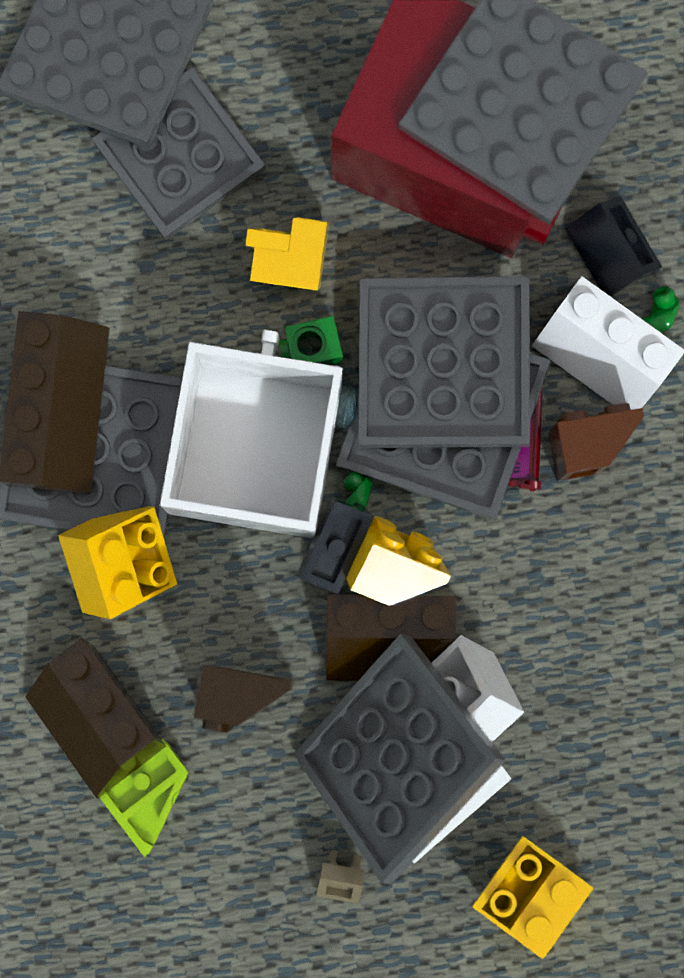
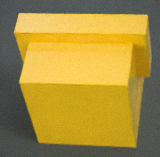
[246,217,330,291]

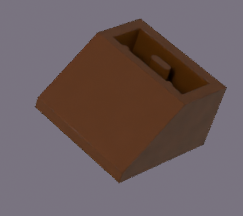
[548,403,644,481]

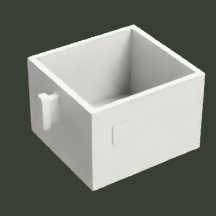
[160,330,343,539]

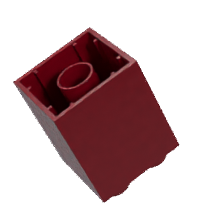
[332,0,563,259]

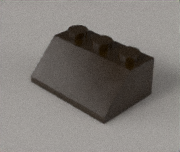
[326,594,456,681]
[25,638,166,799]
[193,665,294,733]

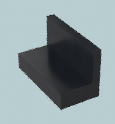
[565,196,662,297]
[297,497,374,594]

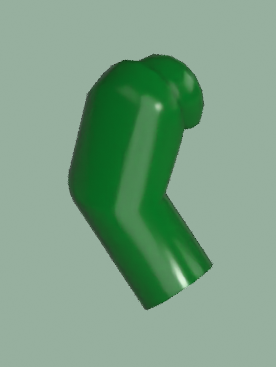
[642,287,680,333]
[343,471,373,508]

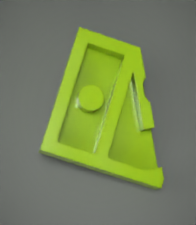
[100,738,190,857]

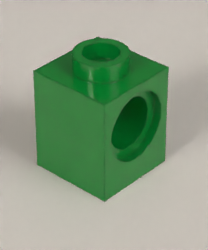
[279,316,343,366]

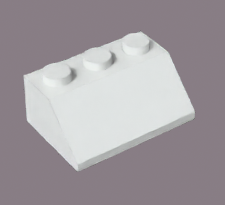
[532,276,684,410]

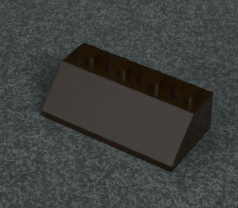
[0,311,110,494]

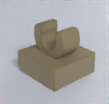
[316,850,365,904]

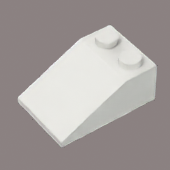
[432,635,524,741]

